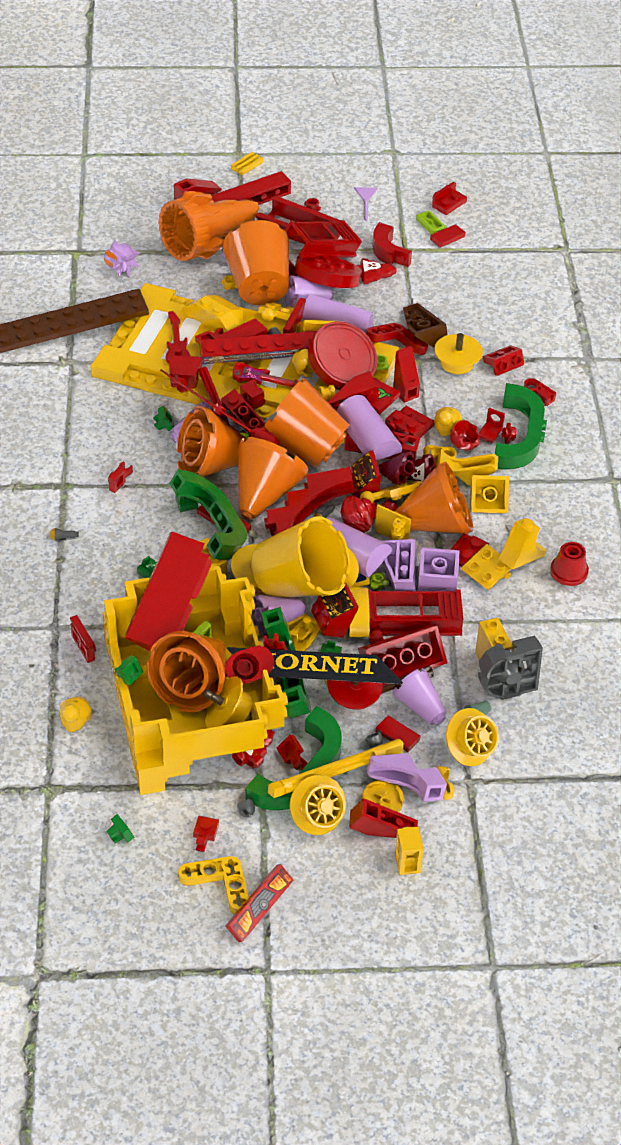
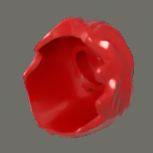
[450,419,480,451]

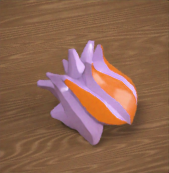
[104,240,140,278]

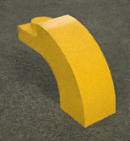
[349,587,369,637]

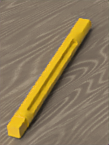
[268,739,404,798]

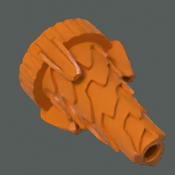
[158,191,260,261]

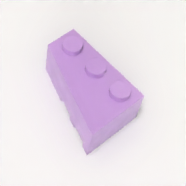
[382,539,417,591]

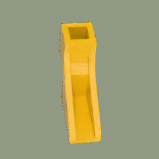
[433,451,498,487]

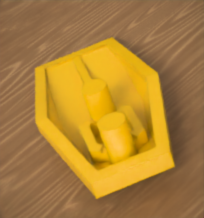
[287,613,321,651]

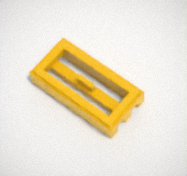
[231,152,264,176]

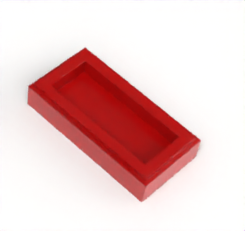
[430,224,466,248]
[375,715,421,752]

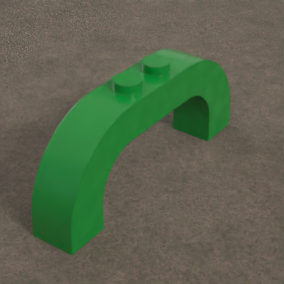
[495,383,547,470]
[169,469,247,560]
[261,607,311,719]
[245,706,342,811]

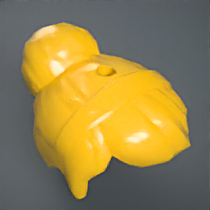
[292,349,314,377]
[434,407,463,436]
[59,696,92,732]

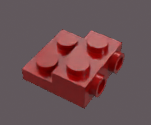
[385,405,434,445]

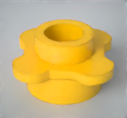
[221,275,237,290]

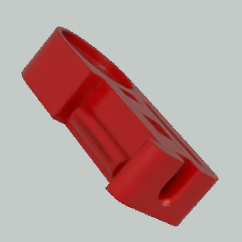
[524,378,556,406]

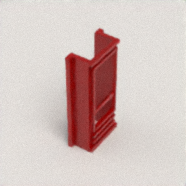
[256,195,341,244]
[282,220,362,259]
[368,589,464,636]

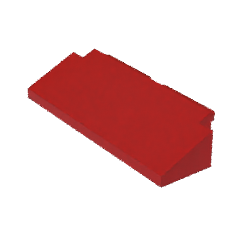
[124,531,212,652]

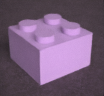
[418,547,459,591]

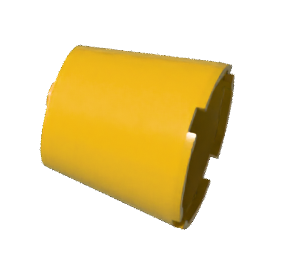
[252,517,350,597]

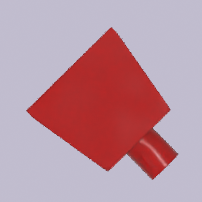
[169,355,202,393]

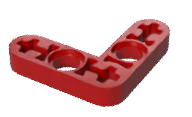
[366,323,428,355]

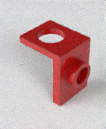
[479,408,505,443]

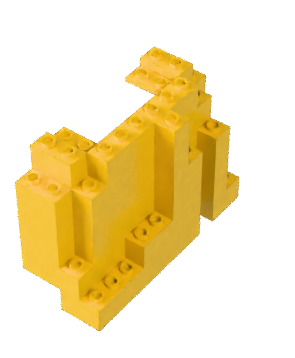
[102,566,288,795]

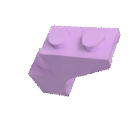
[367,753,447,802]

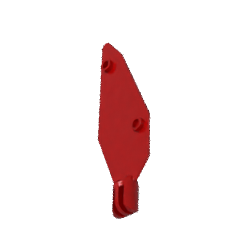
[160,369,280,446]

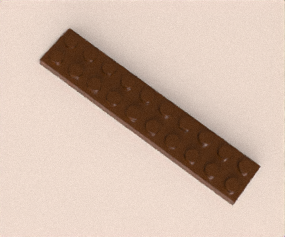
[0,288,149,353]

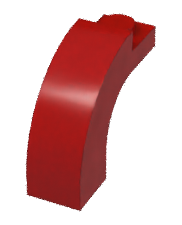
[373,222,412,267]

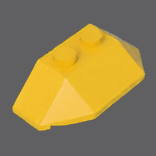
[182,295,244,333]

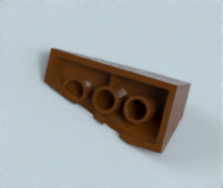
[403,303,448,347]

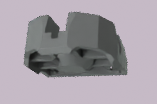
[478,635,543,700]

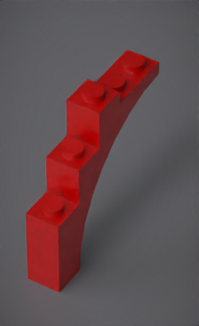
[264,467,355,536]

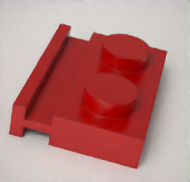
[450,534,489,567]
[70,615,97,663]

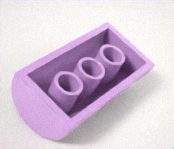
[303,294,374,334]
[337,395,402,460]
[327,517,393,578]

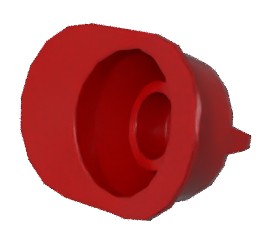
[225,646,274,684]

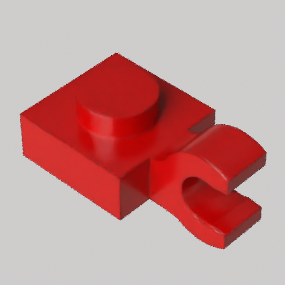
[108,461,133,493]
[276,734,308,771]
[193,816,219,852]

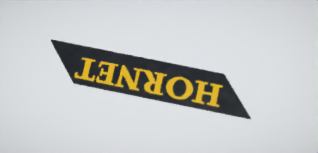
[227,647,403,684]

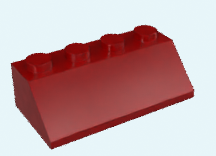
[358,625,448,685]

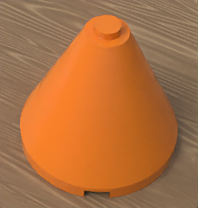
[177,406,247,477]
[238,437,308,520]
[395,461,474,534]
[147,631,226,712]

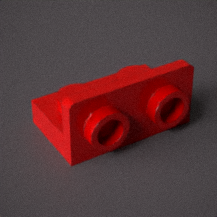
[432,181,467,215]
[482,345,524,376]

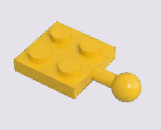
[258,302,294,321]
[360,481,422,503]

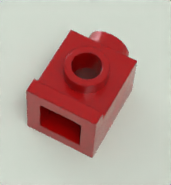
[240,379,266,410]

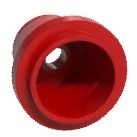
[550,542,589,586]

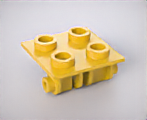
[375,505,411,540]
[461,544,511,590]

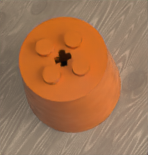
[223,220,289,305]
[263,378,350,468]

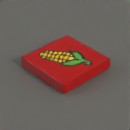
[369,377,400,415]

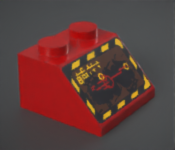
[351,450,381,502]
[311,583,359,638]

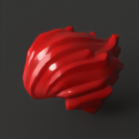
[340,496,377,533]

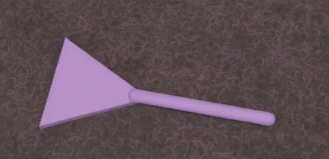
[354,187,378,221]

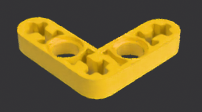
[178,856,249,914]

